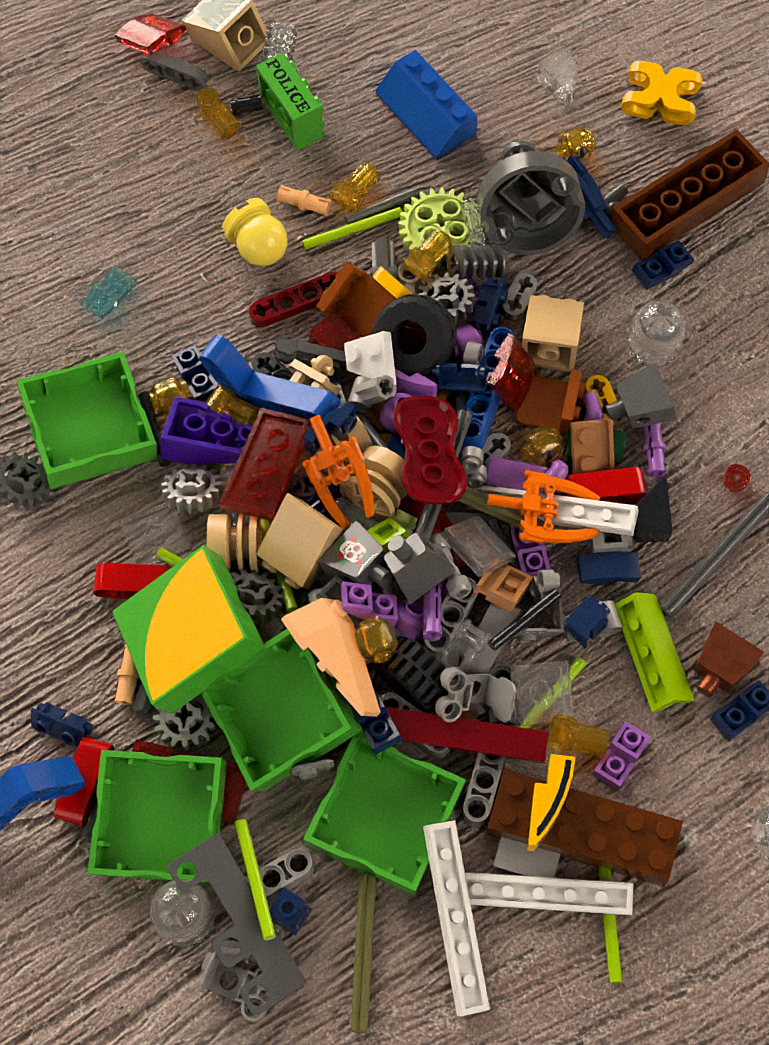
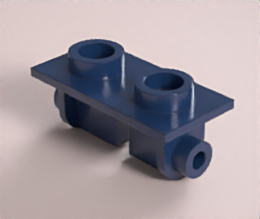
[471,277,509,336]
[432,362,493,393]
[31,702,94,747]

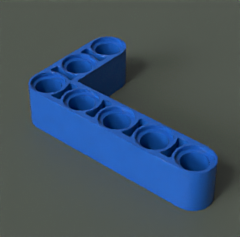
[461,327,516,450]
[199,335,341,424]
[0,757,86,831]

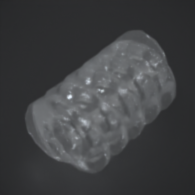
[260,20,298,63]

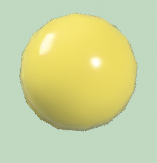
[222,198,288,267]

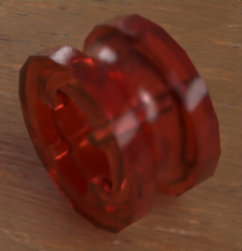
[723,464,751,492]

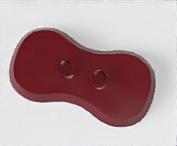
[393,396,468,504]

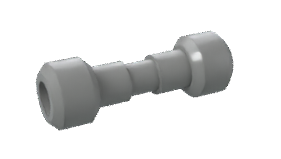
[429,533,472,599]

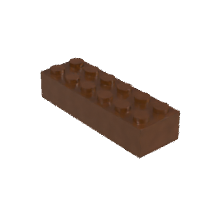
[610,129,769,261]
[487,769,683,887]

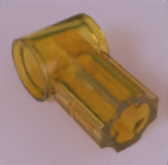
[196,88,240,139]
[330,162,380,213]
[402,230,452,282]
[205,384,261,427]
[547,714,609,757]

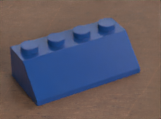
[375,49,477,160]

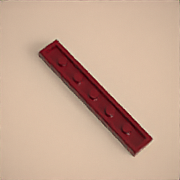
[385,707,549,764]

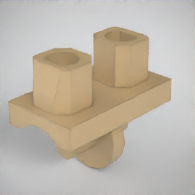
[290,355,341,395]

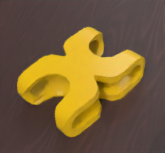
[621,61,702,125]

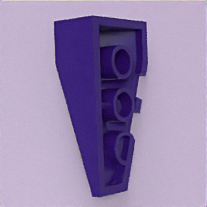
[160,396,277,464]

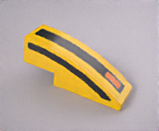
[527,754,576,852]

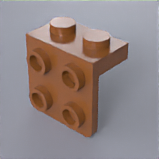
[316,262,396,338]
[516,369,586,434]

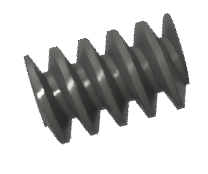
[447,244,506,279]

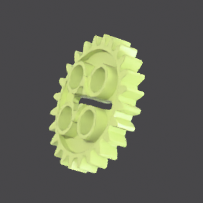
[398,187,483,267]

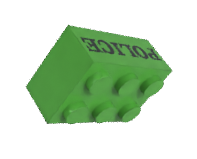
[256,52,325,151]

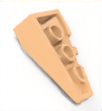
[281,598,381,716]

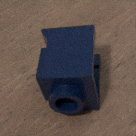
[564,596,610,649]
[269,887,312,936]

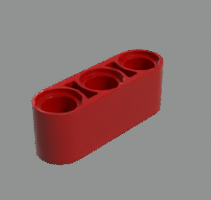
[565,467,647,504]
[93,563,173,599]
[54,736,114,827]

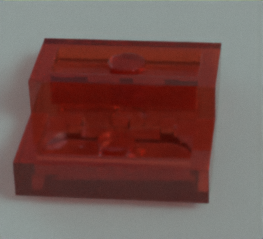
[114,13,187,55]
[486,333,535,413]

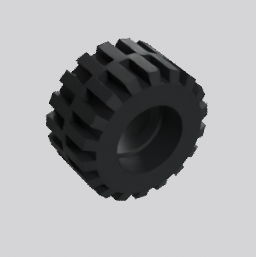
[376,636,449,713]

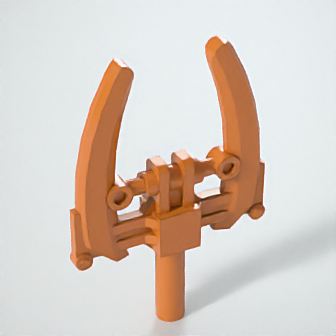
[302,415,374,529]
[487,470,600,543]

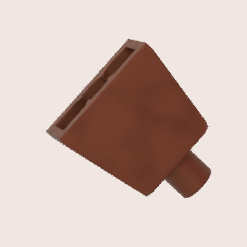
[694,622,764,697]

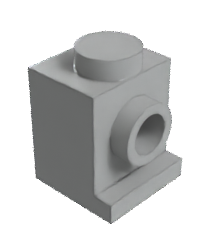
[589,531,632,553]

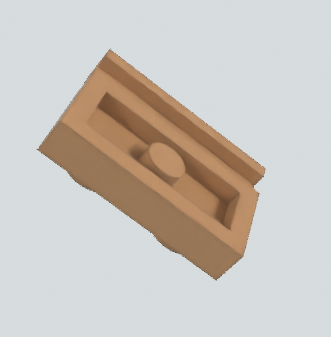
[570,419,615,474]
[473,559,533,612]

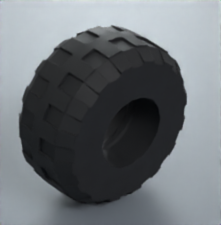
[372,294,457,377]

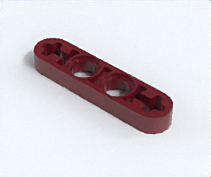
[249,271,337,328]

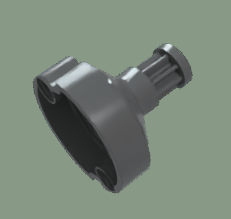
[478,140,585,255]

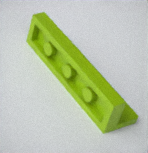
[615,592,694,712]

